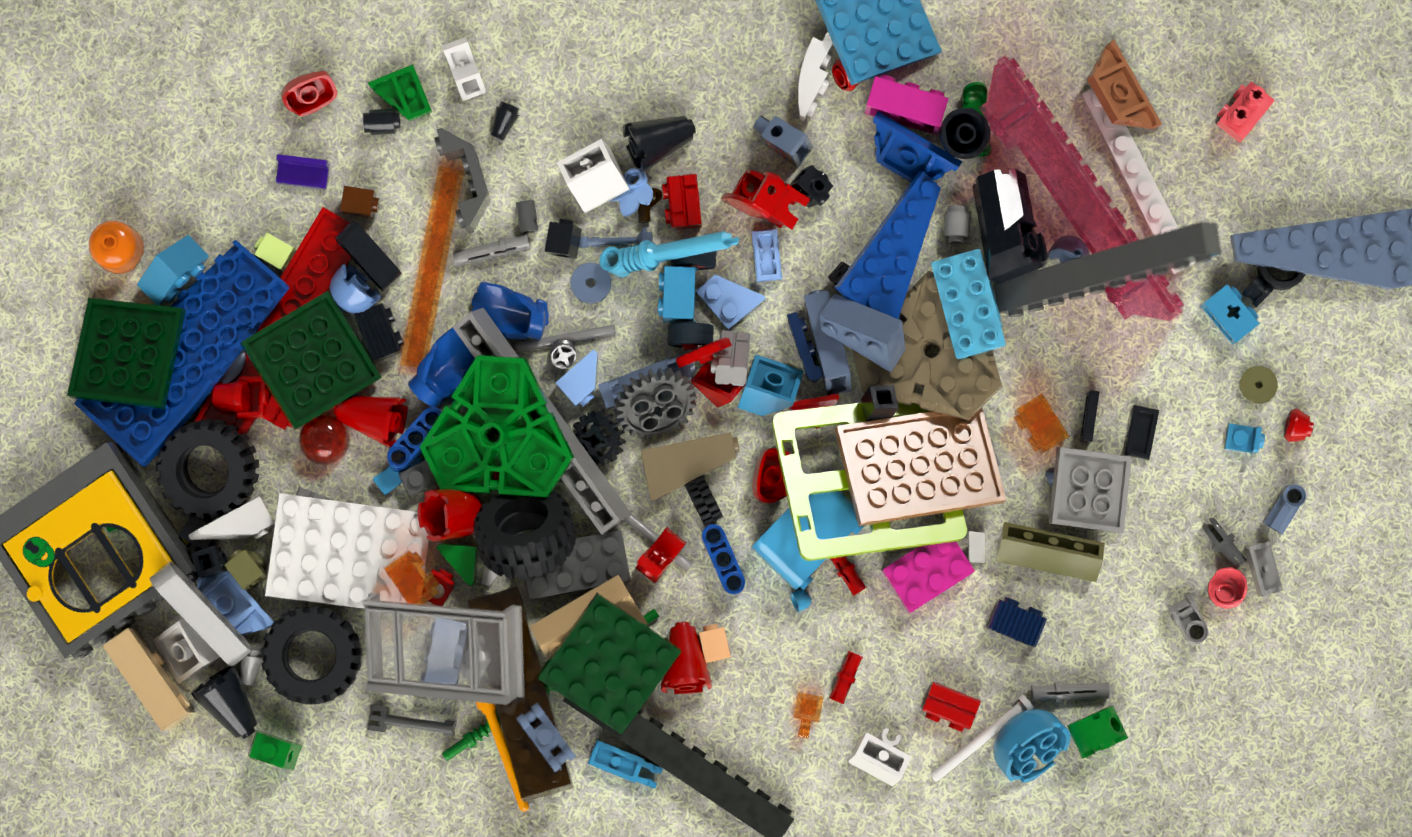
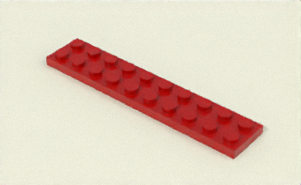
[194,207,367,435]

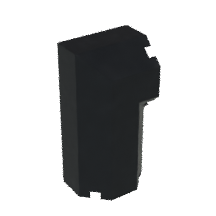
[972,169,1048,284]

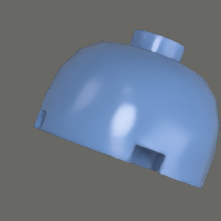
[329,264,381,314]

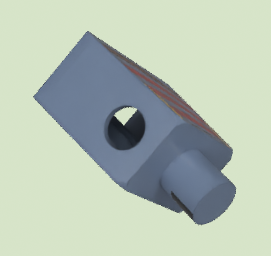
[753,116,813,168]

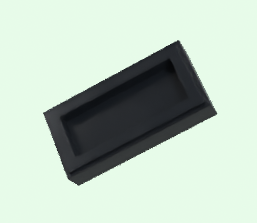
[1080,390,1100,444]
[1124,405,1159,460]

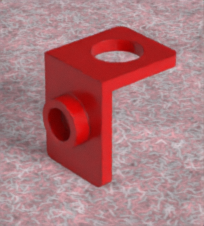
[421,568,456,606]

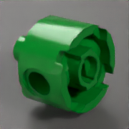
[1067,705,1128,759]

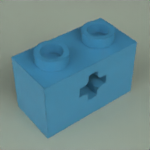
[1201,284,1260,345]

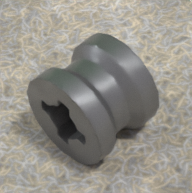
[550,338,576,369]

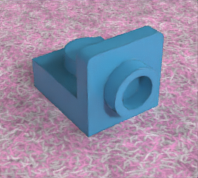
[1224,423,1265,454]

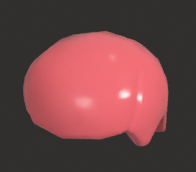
[1207,567,1248,609]

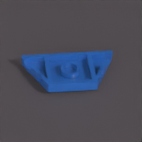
[873,111,963,182]

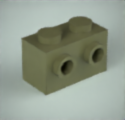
[225,549,268,591]

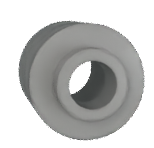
[944,205,970,244]

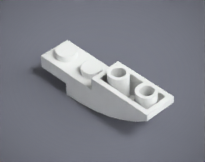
[798,31,834,121]

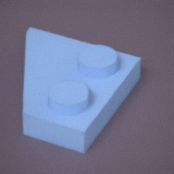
[696,275,766,330]

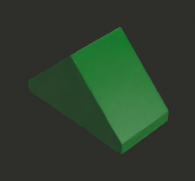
[436,544,478,586]

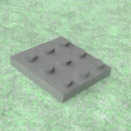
[1048,447,1132,533]

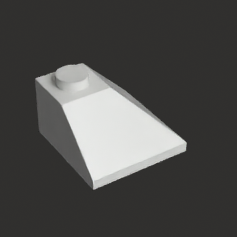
[153,619,221,684]

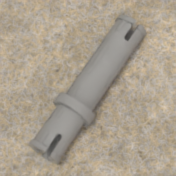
[453,233,531,267]
[1031,682,1110,703]

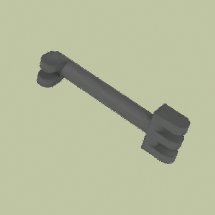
[367,704,457,737]

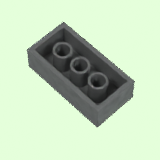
[526,530,631,600]

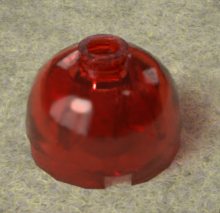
[299,414,350,466]

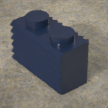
[987,597,1047,648]

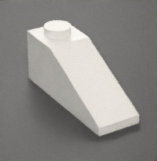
[188,496,274,540]

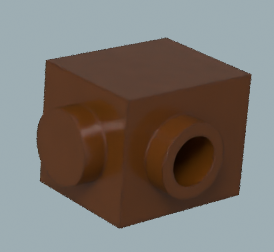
[340,186,380,219]

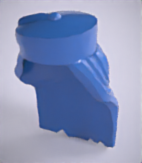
[471,282,549,341]
[408,327,475,407]

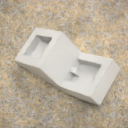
[442,37,487,101]

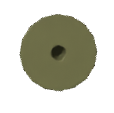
[1240,366,1278,404]

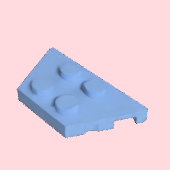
[197,569,274,636]

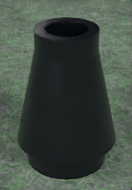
[490,101,520,140]

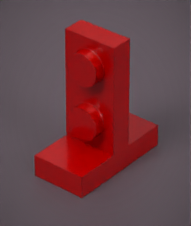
[635,527,687,583]

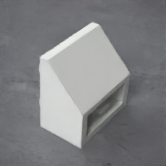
[557,139,630,213]

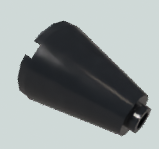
[936,108,990,159]
[622,116,696,172]
[191,666,257,739]

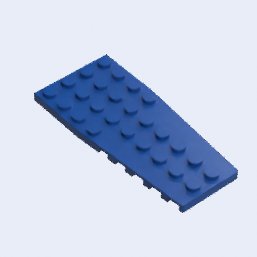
[74,240,290,468]

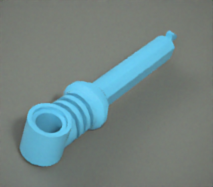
[599,231,739,278]

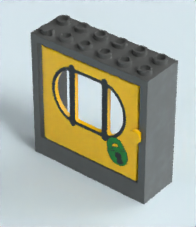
[0,442,199,659]

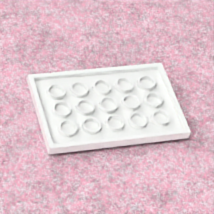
[265,493,429,609]

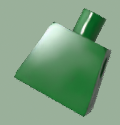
[248,730,302,770]

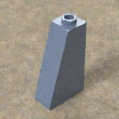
[804,290,852,395]

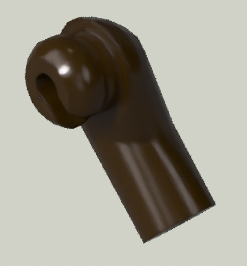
[638,188,662,223]

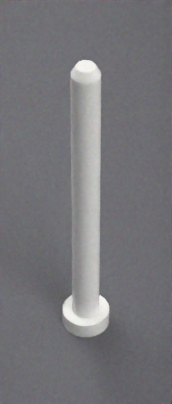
[931,694,1034,781]

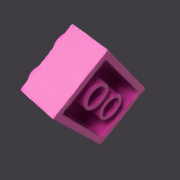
[864,75,949,135]
[881,542,975,614]

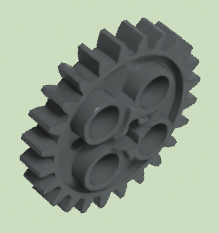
[614,367,697,440]

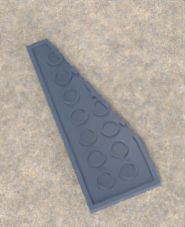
[1230,209,1412,290]

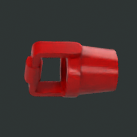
[213,376,269,418]

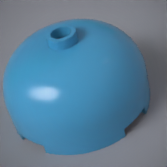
[993,709,1071,783]

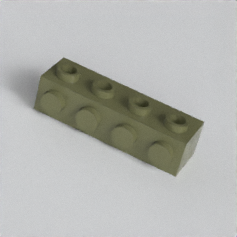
[996,522,1105,582]

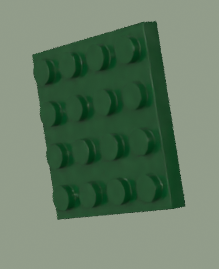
[240,291,382,431]
[67,298,186,409]
[537,592,682,735]

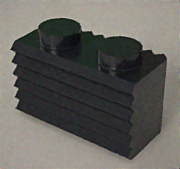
[354,303,405,363]

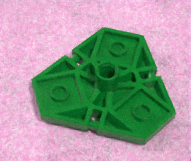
[420,355,574,497]

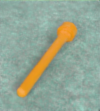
[475,702,529,812]

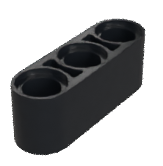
[334,220,402,291]

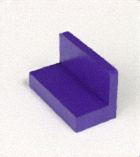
[276,154,330,190]

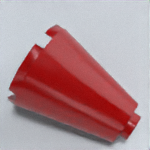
[334,396,408,447]
[660,622,712,694]

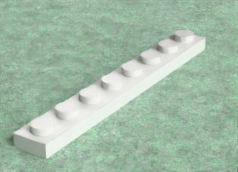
[1081,89,1196,275]

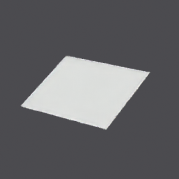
[969,531,985,563]

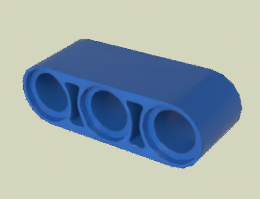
[387,407,442,472]
[702,524,745,595]

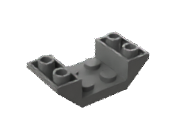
[434,128,491,234]

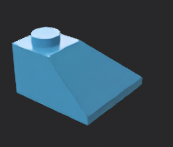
[738,354,804,416]

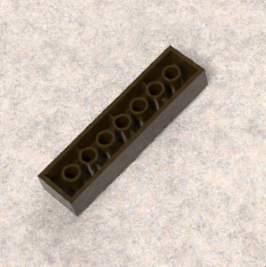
[468,587,574,802]

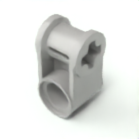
[1166,594,1209,645]

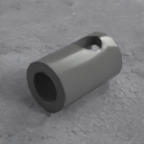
[516,200,539,234]

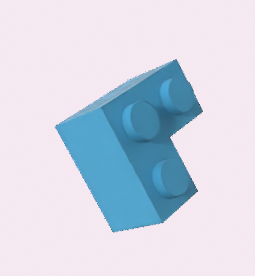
[137,235,209,305]

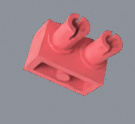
[1216,81,1275,143]

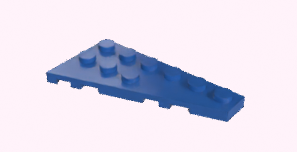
[835,171,941,319]

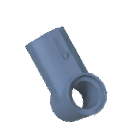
[1263,485,1306,534]

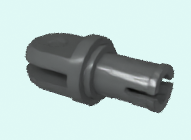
[1202,518,1247,569]

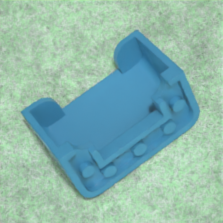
[751,491,864,591]

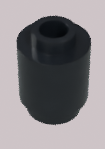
[363,108,400,135]

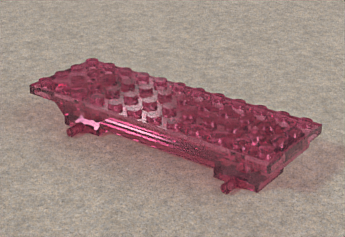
[979,55,1185,322]

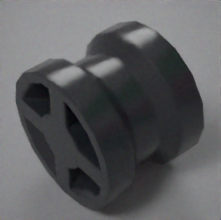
[1241,275,1274,307]

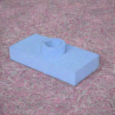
[752,229,782,282]

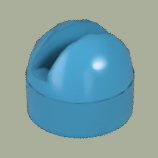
[790,590,812,612]

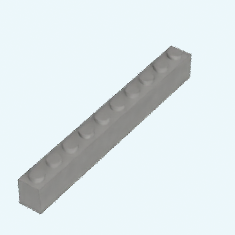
[453,308,632,535]

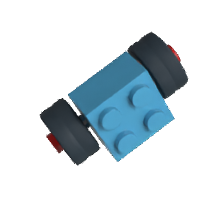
[658,251,717,351]

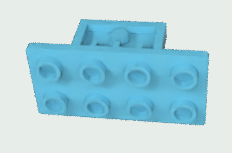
[931,249,1006,359]

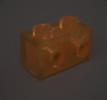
[1013,394,1069,454]
[382,550,439,604]

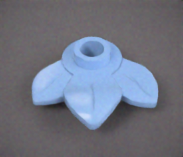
[609,168,653,217]

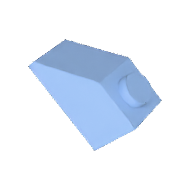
[556,349,598,408]

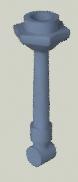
[579,227,653,248]

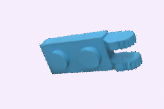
[587,740,663,789]

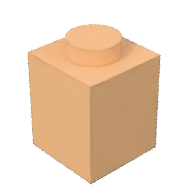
[699,623,731,663]

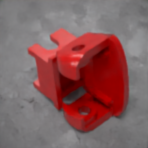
[721,170,810,230]

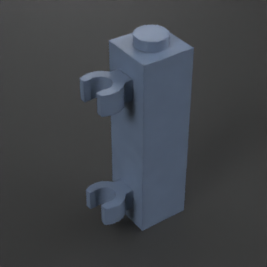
[598,353,696,411]

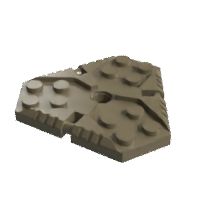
[852,271,1002,420]

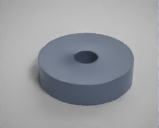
[570,263,611,304]

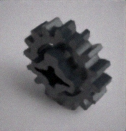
[573,410,626,466]

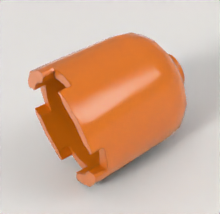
[89,221,144,274]

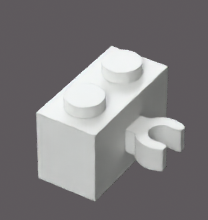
[848,728,911,786]

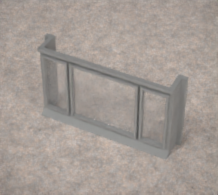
[362,593,525,705]

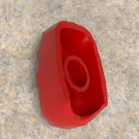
[281,71,337,117]
[752,448,790,503]

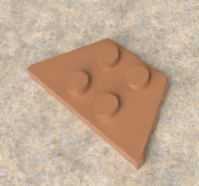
[1087,40,1162,129]

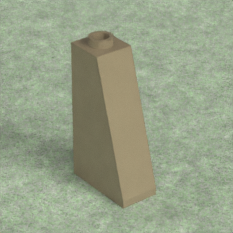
[641,432,740,502]

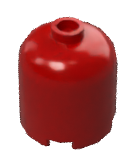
[417,489,482,542]

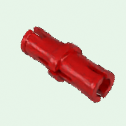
[830,556,867,596]
[829,651,863,704]

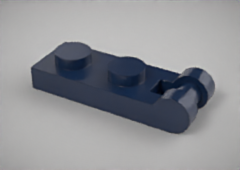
[786,312,822,383]

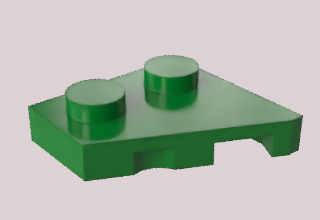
[368,64,432,122]

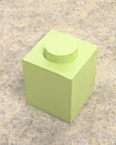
[254,233,296,272]

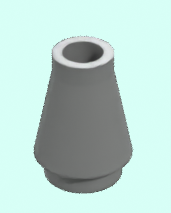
[240,646,263,685]

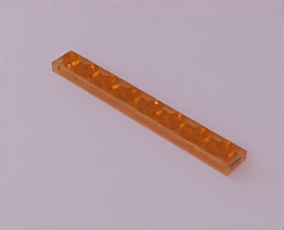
[400,166,464,368]

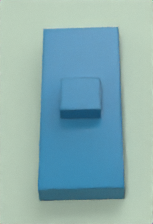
[372,455,423,496]

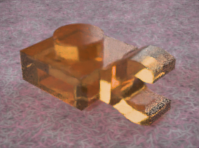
[794,692,824,739]

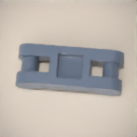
[516,703,576,772]

